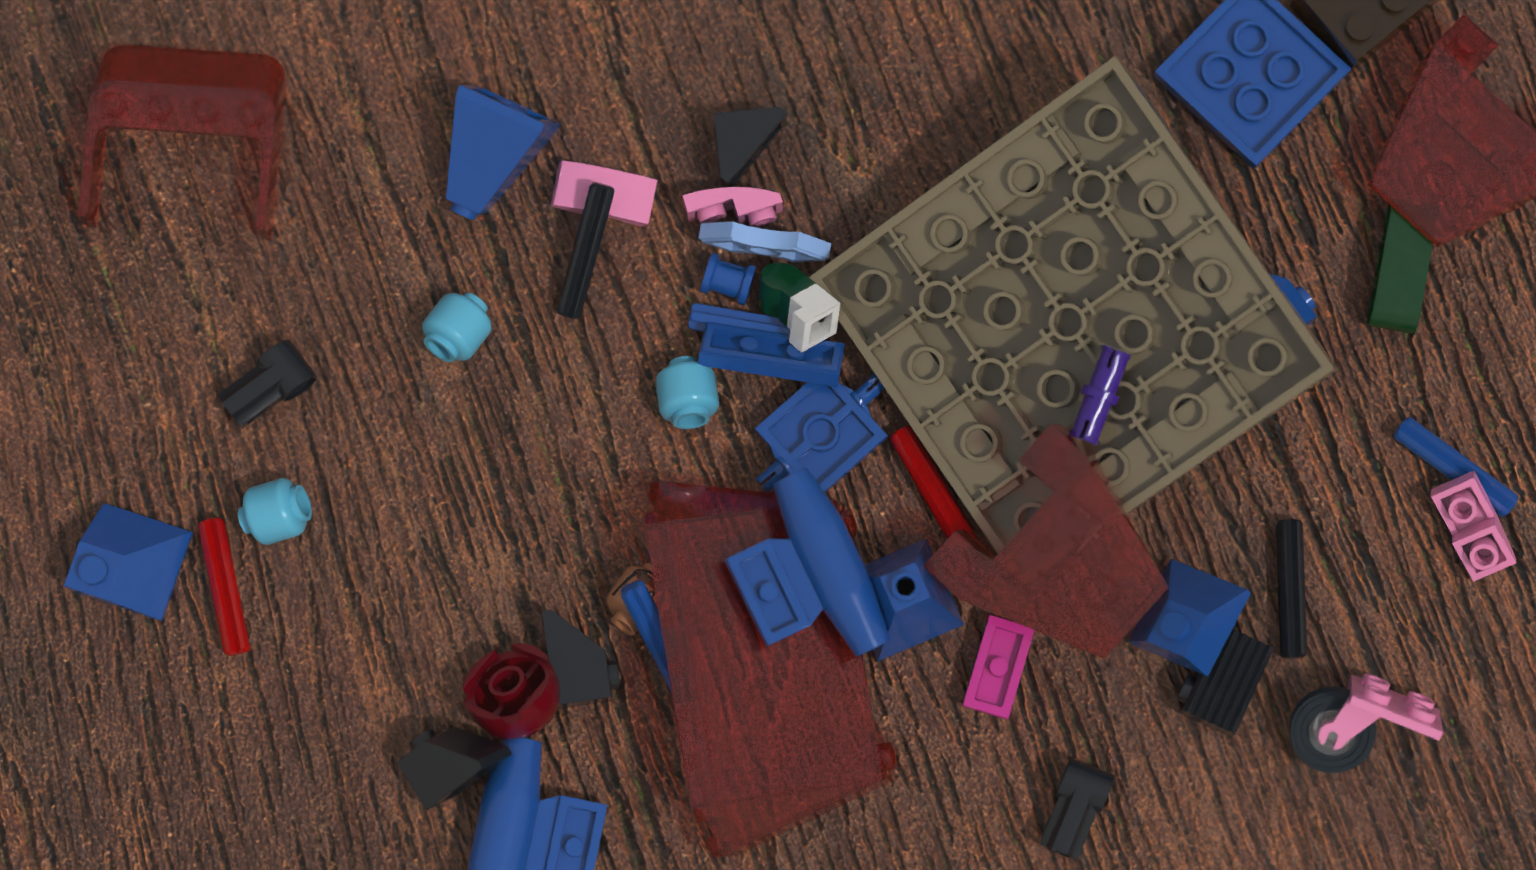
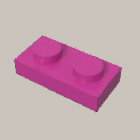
[962,615,1035,720]

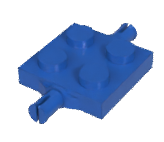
[755,373,888,493]

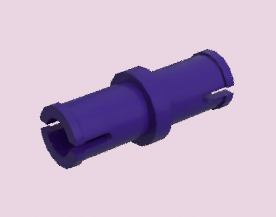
[1069,345,1131,445]

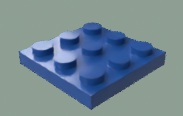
[1153,0,1351,170]

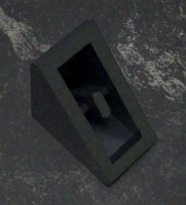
[714,107,787,188]

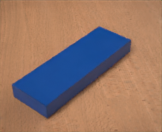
[698,322,845,387]

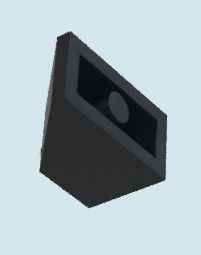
[542,610,621,709]
[397,727,512,811]

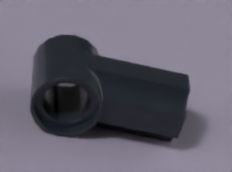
[217,339,317,429]
[1039,757,1115,861]

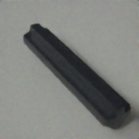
[556,182,615,319]
[1276,519,1307,659]

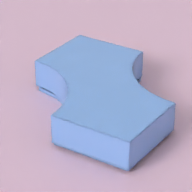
[698,221,831,263]

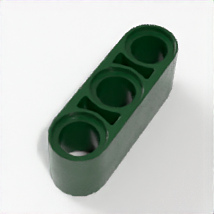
[1367,195,1439,335]

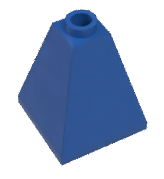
[446,85,561,220]
[865,538,964,662]

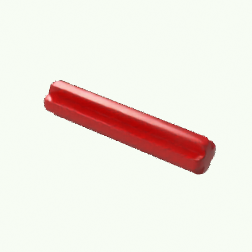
[890,425,977,554]
[198,518,250,656]

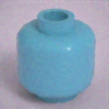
[422,293,492,363]
[655,356,719,429]
[238,478,312,545]

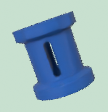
[700,252,757,306]

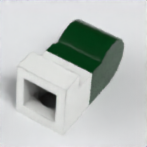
[758,262,840,353]

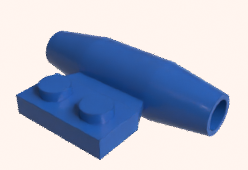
[724,468,891,657]
[467,738,607,870]

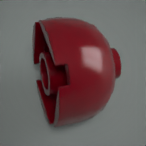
[463,643,560,740]

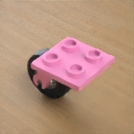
[1289,673,1443,773]

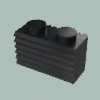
[1176,629,1274,737]

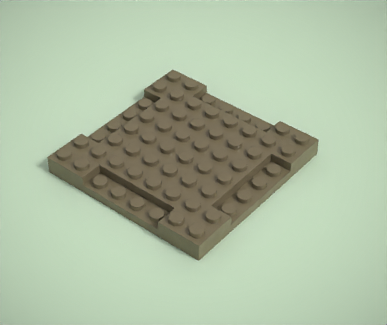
[809,56,1338,587]

